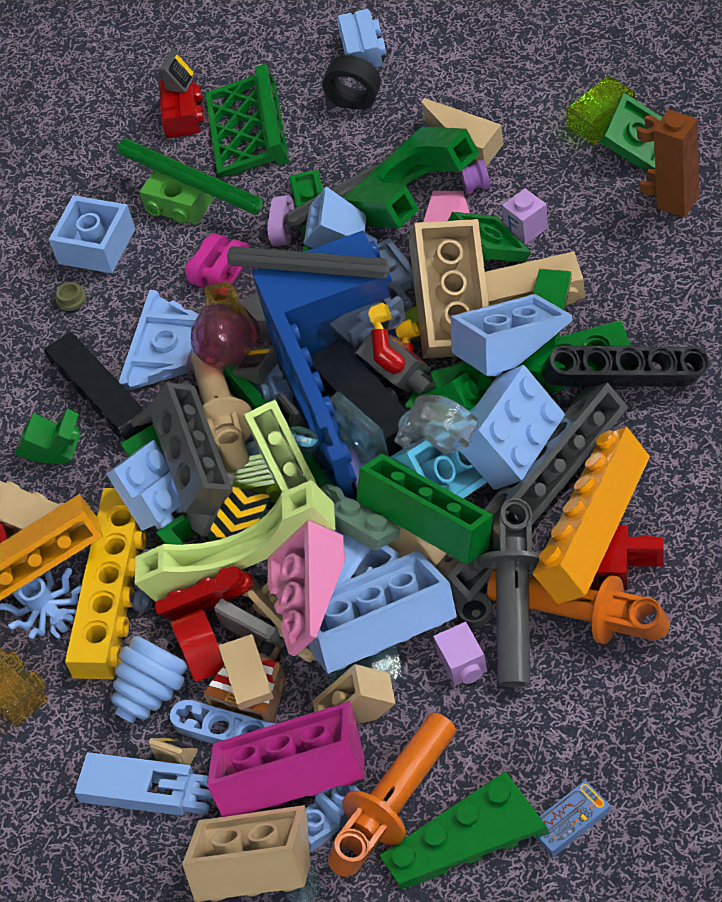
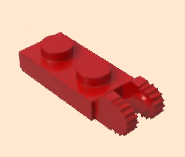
[155,566,255,621]

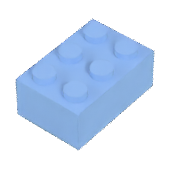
[452,365,565,490]

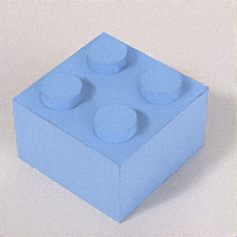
[49,195,135,274]

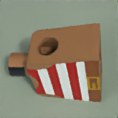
[204,641,286,723]

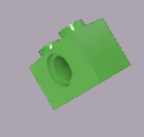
[139,170,213,225]

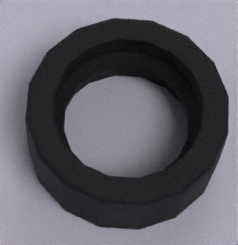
[322,55,381,110]

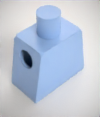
[304,187,377,248]

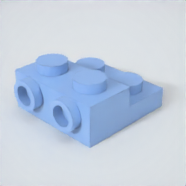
[106,440,184,531]

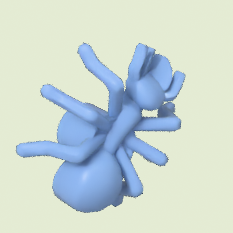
[0,568,82,640]

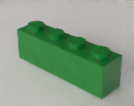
[356,453,493,565]

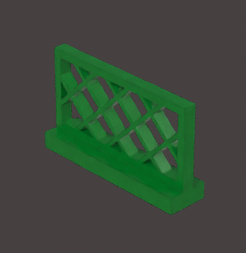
[205,63,290,177]

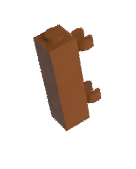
[637,109,699,218]

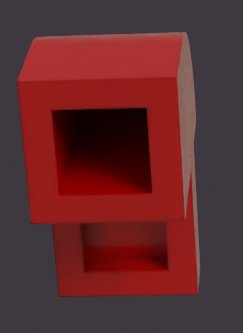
[591,525,664,590]
[170,609,224,683]

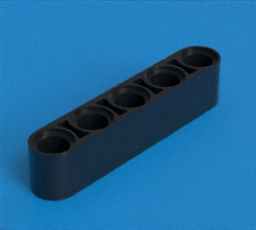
[44,332,153,441]
[541,346,709,387]

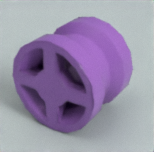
[460,159,490,195]

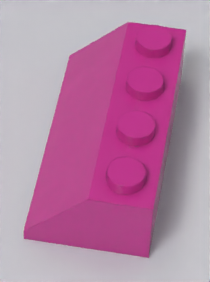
[207,701,365,817]

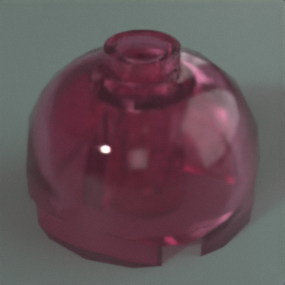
[190,304,257,369]

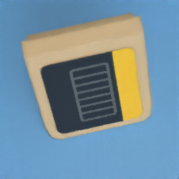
[149,738,198,765]

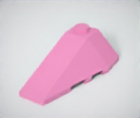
[268,520,345,656]

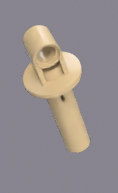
[191,346,252,471]

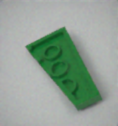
[379,771,549,889]

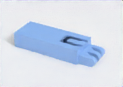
[74,752,213,816]

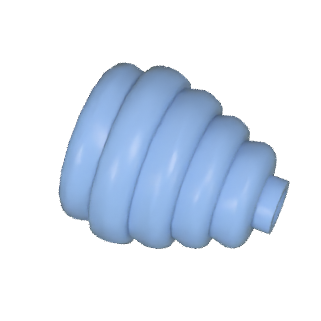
[111,636,188,724]

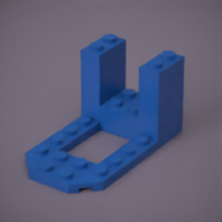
[251,230,399,498]

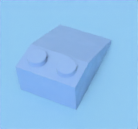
[451,294,572,376]

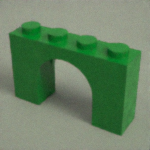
[343,127,480,229]

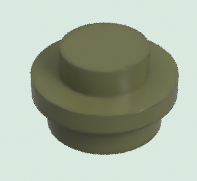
[55,282,86,311]

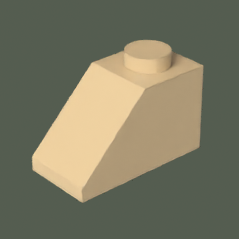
[313,664,396,724]

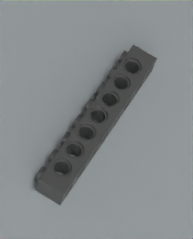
[435,383,628,603]

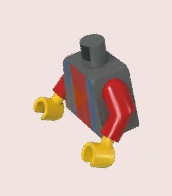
[356,303,435,396]

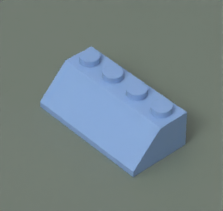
[308,550,457,674]

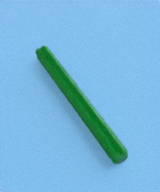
[117,138,264,215]

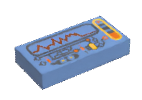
[534,780,611,857]

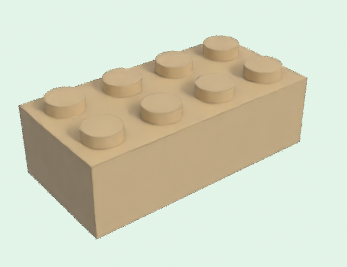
[409,219,489,359]

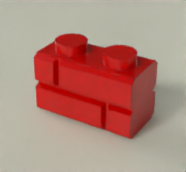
[159,79,205,139]

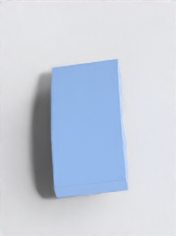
[306,784,360,853]

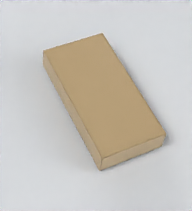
[218,634,274,710]

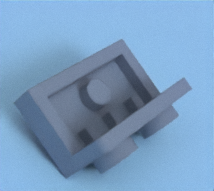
[330,296,406,351]

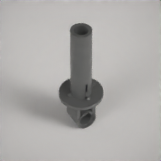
[478,498,540,687]

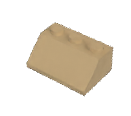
[182,805,310,902]

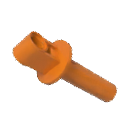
[487,570,670,644]
[328,713,456,877]

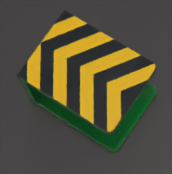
[208,487,271,566]

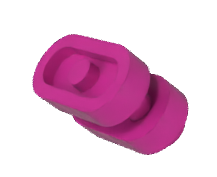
[185,233,249,294]

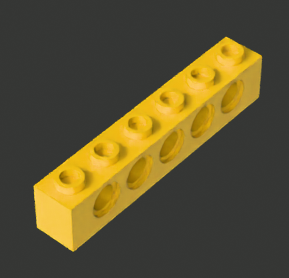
[65,488,147,679]

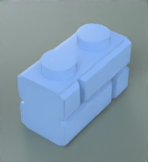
[337,9,386,68]

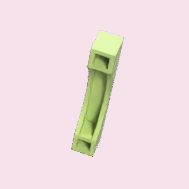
[135,480,335,602]

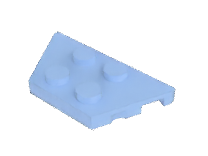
[119,290,204,391]

